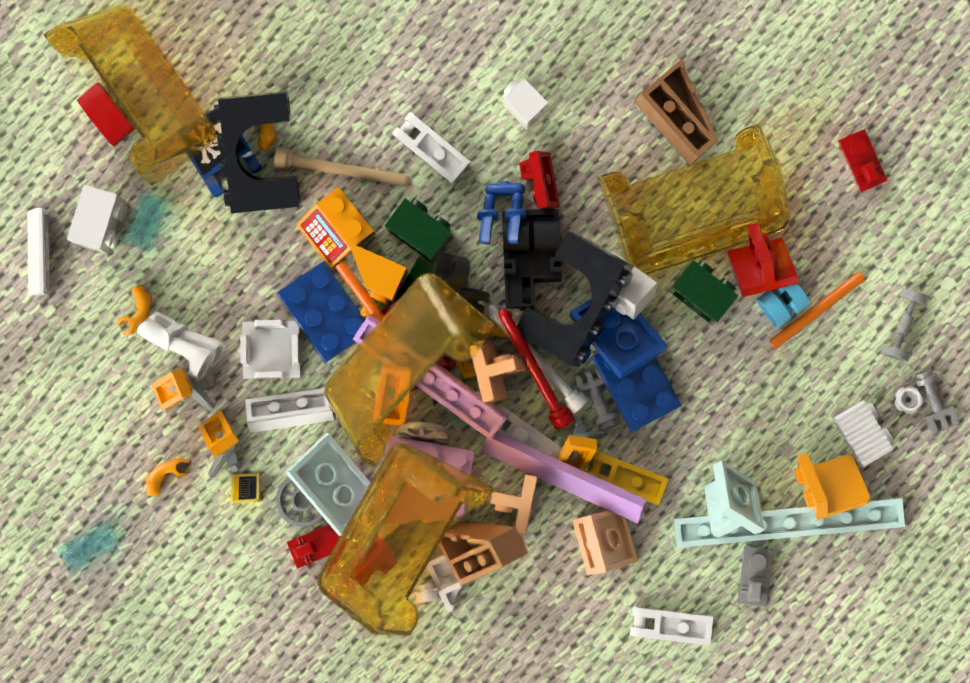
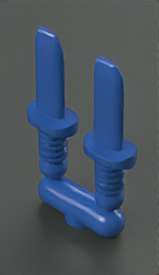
[477,181,527,245]

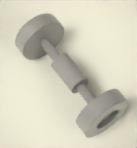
[881,288,930,362]

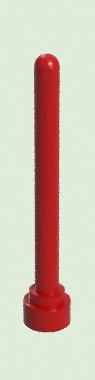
[498,308,575,429]

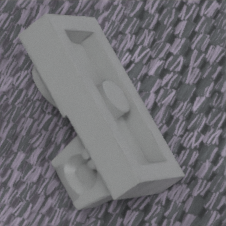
[737,546,773,607]

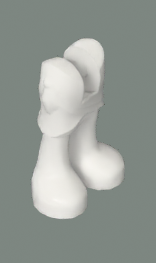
[137,311,225,381]

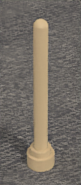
[273,146,410,186]

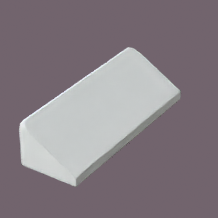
[28,208,50,296]
[245,387,334,433]

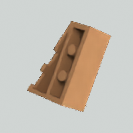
[634,59,718,166]
[434,521,529,586]

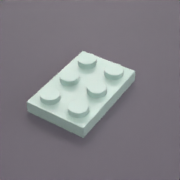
[285,433,378,536]

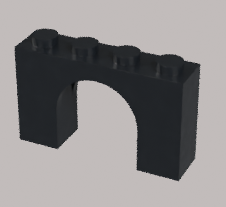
[214,91,301,213]
[517,231,634,367]

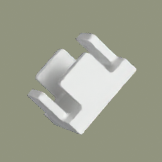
[240,320,301,379]

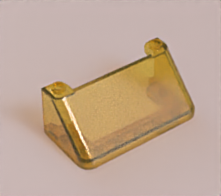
[43,4,216,186]
[597,124,790,275]
[324,273,493,468]
[318,443,494,636]

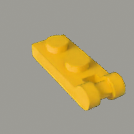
[586,451,669,505]

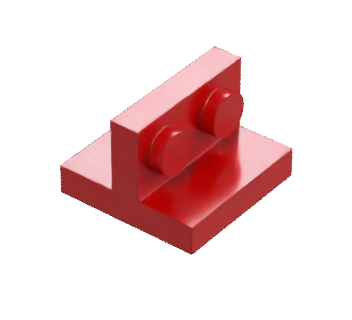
[727,223,798,297]

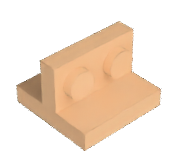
[469,343,528,402]
[490,474,537,534]
[572,510,638,575]

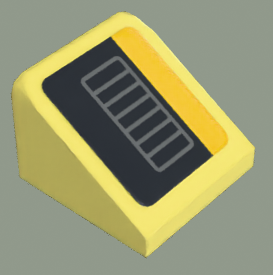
[231,473,261,503]

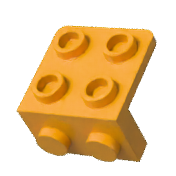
[794,453,870,520]

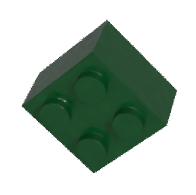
[385,198,453,263]
[668,260,739,326]

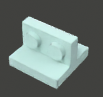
[704,460,765,538]

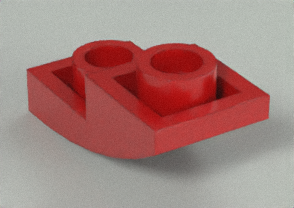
[77,82,135,147]

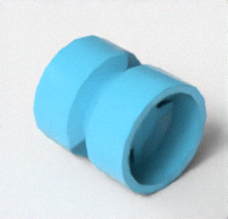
[756,284,810,328]

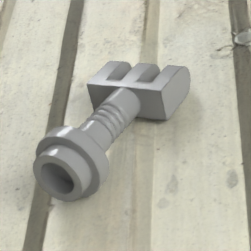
[573,366,618,431]
[915,368,959,435]

